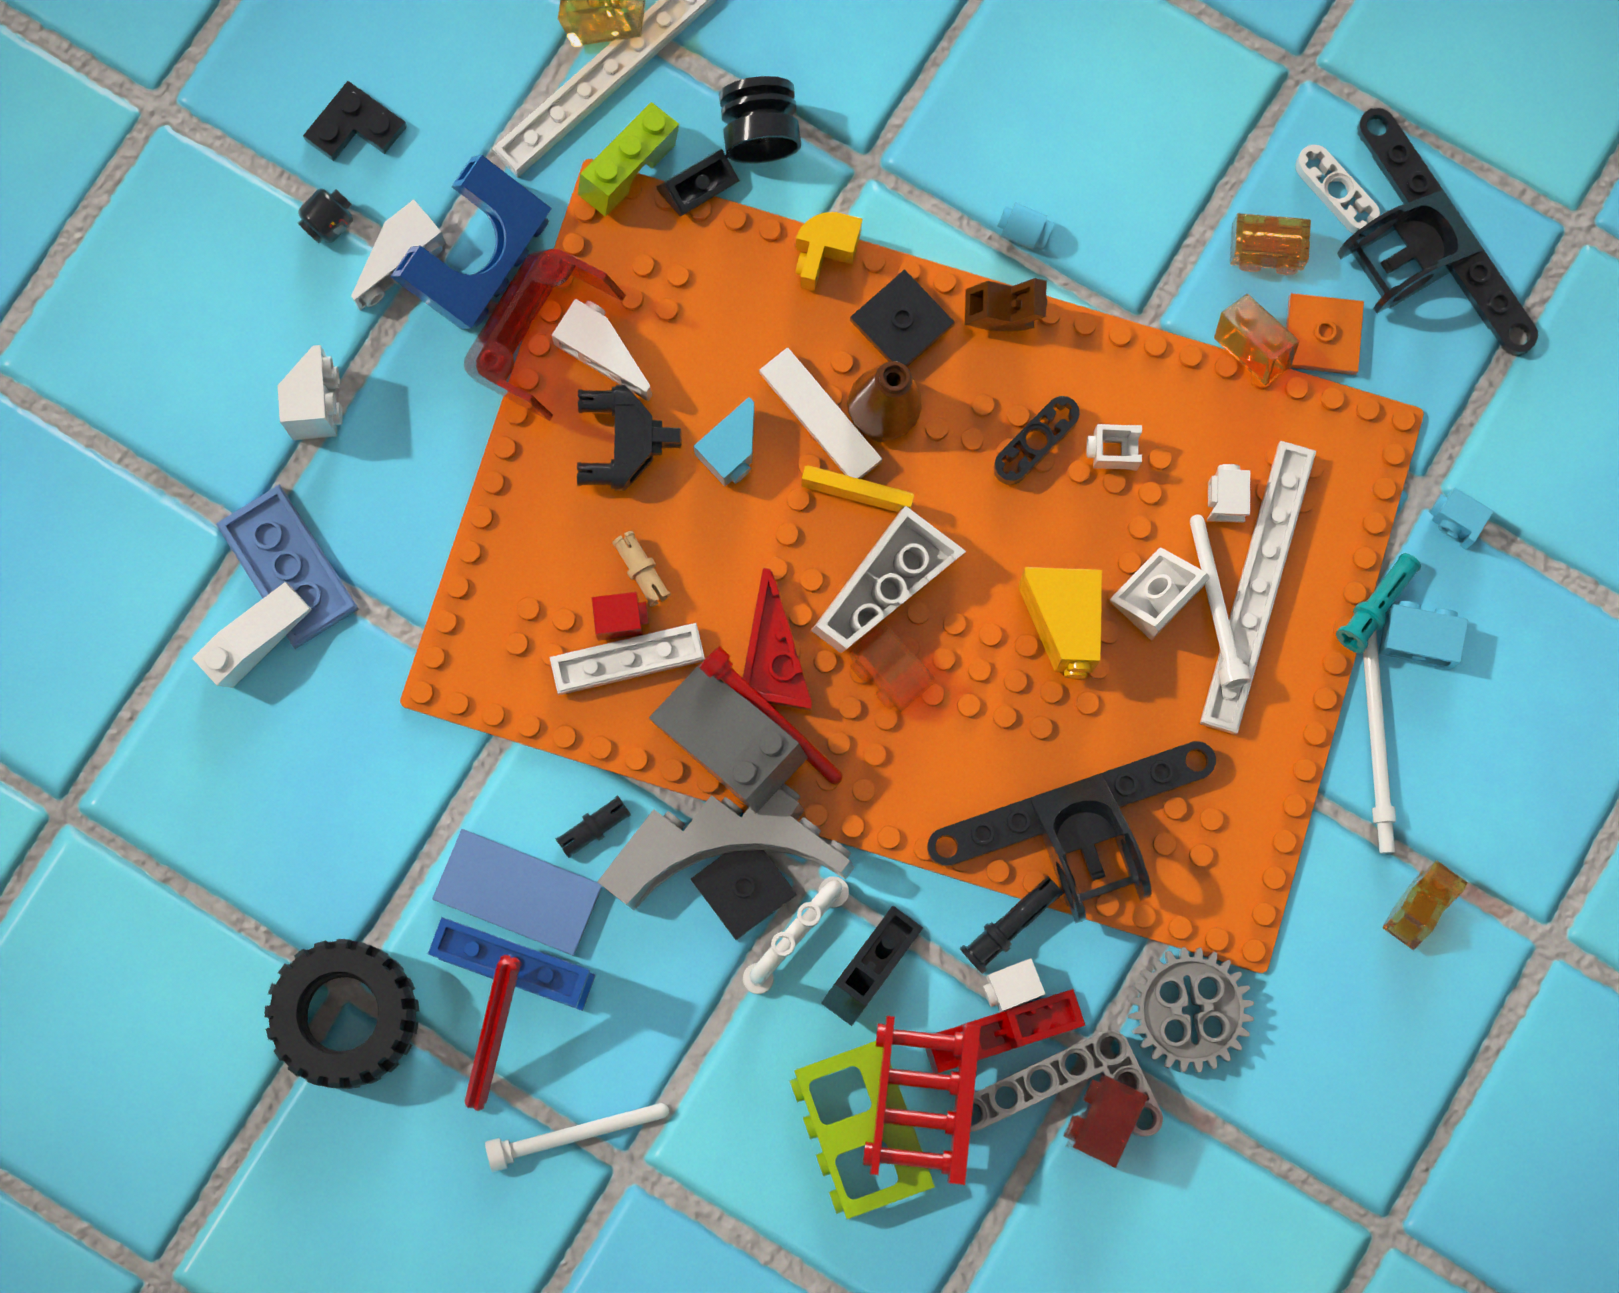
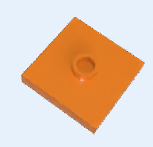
[1283,293,1364,375]

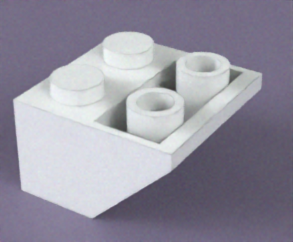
[278,345,343,440]

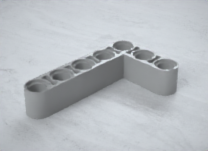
[953,1030,1163,1137]

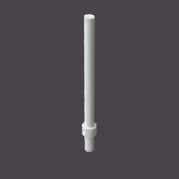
[1363,630,1396,854]

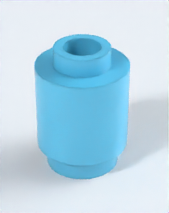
[997,202,1054,250]

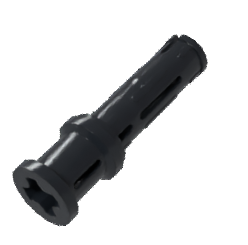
[959,875,1064,974]

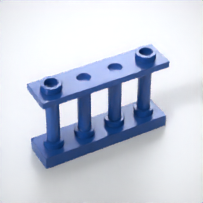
[428,917,596,1011]

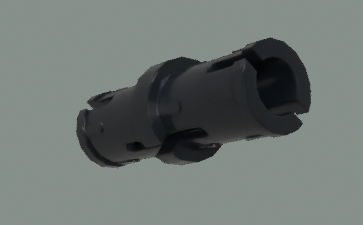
[555,795,631,858]

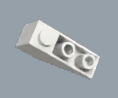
[351,199,446,310]

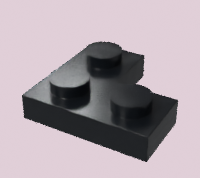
[303,81,407,161]

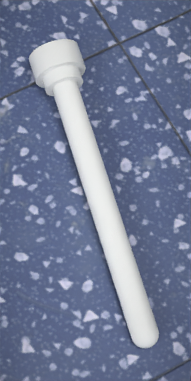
[1190,514,1251,689]
[485,1103,669,1172]

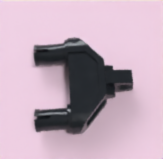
[577,385,682,491]

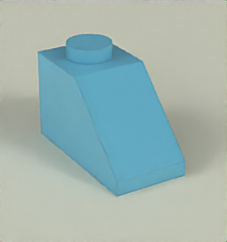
[694,397,755,487]

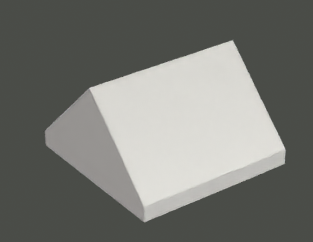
[1110,547,1210,640]

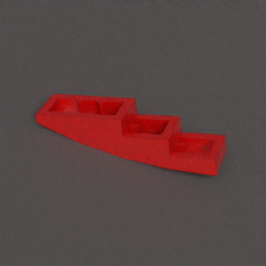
[925,989,1086,1074]

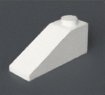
[552,298,652,401]
[192,582,312,688]

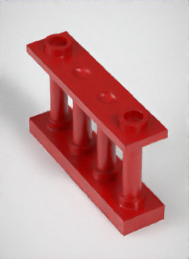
[863,1016,981,1185]

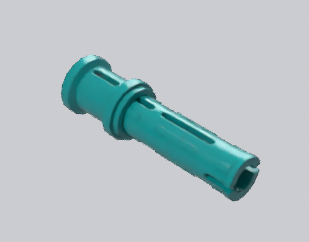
[1336,553,1421,653]

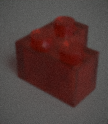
[1063,1075,1148,1168]

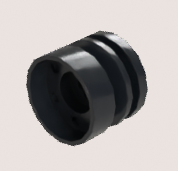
[719,76,801,164]

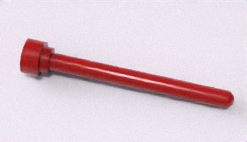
[699,645,842,784]

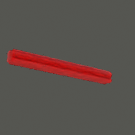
[464,955,521,1111]

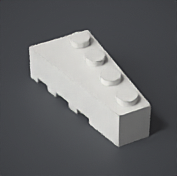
[811,506,966,653]

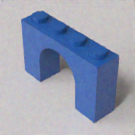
[390,155,552,329]

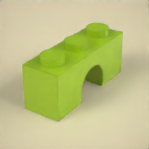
[578,102,679,217]

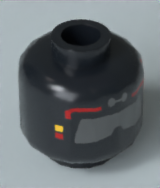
[298,188,353,243]

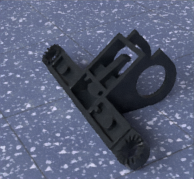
[1337,108,1538,356]
[927,741,1216,924]

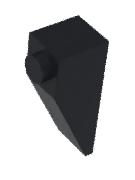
[821,906,923,1026]

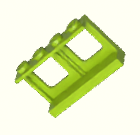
[790,1041,935,1219]

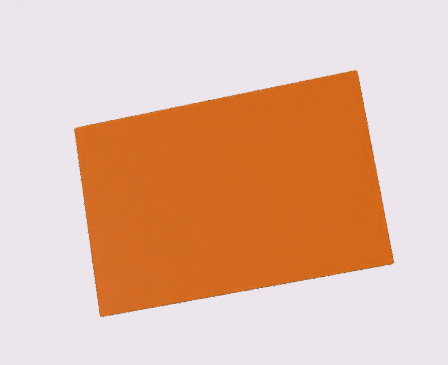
[400,159,1424,973]

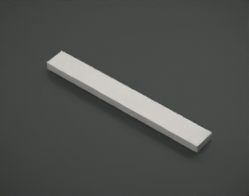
[492,0,716,178]
[1199,440,1316,735]

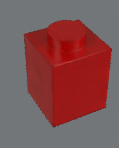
[591,592,649,641]

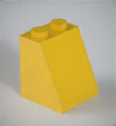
[1019,567,1102,679]

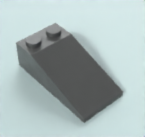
[649,663,808,814]

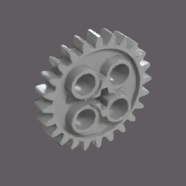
[1128,947,1254,1073]

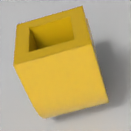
[795,212,863,291]

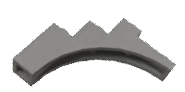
[597,784,855,910]

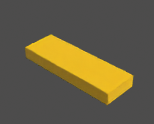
[802,465,914,513]

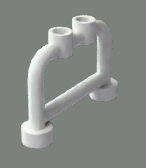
[743,877,849,994]

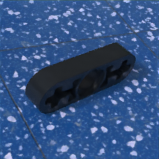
[994,396,1080,485]

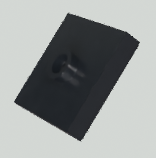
[850,269,954,367]
[691,850,797,941]

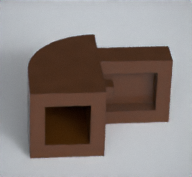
[965,278,1047,331]

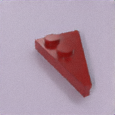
[743,568,812,711]

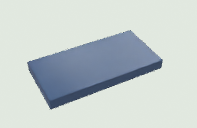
[216,484,359,649]
[432,828,603,956]

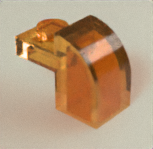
[1382,860,1468,950]

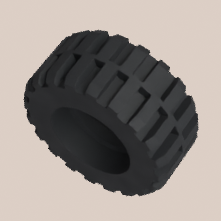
[264,939,419,1089]

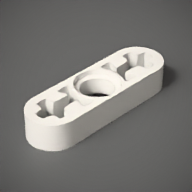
[1295,145,1380,234]

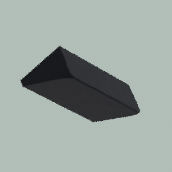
[656,149,740,216]

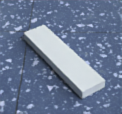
[759,347,882,479]
[549,623,705,695]

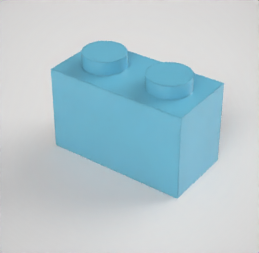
[1379,601,1468,669]

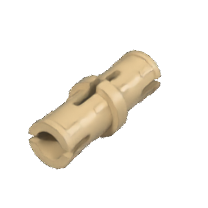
[612,531,671,607]

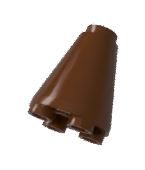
[847,361,922,442]

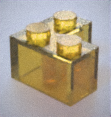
[558,0,646,47]

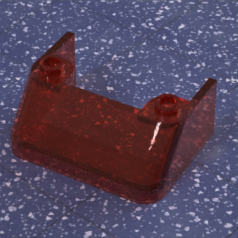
[464,249,626,421]

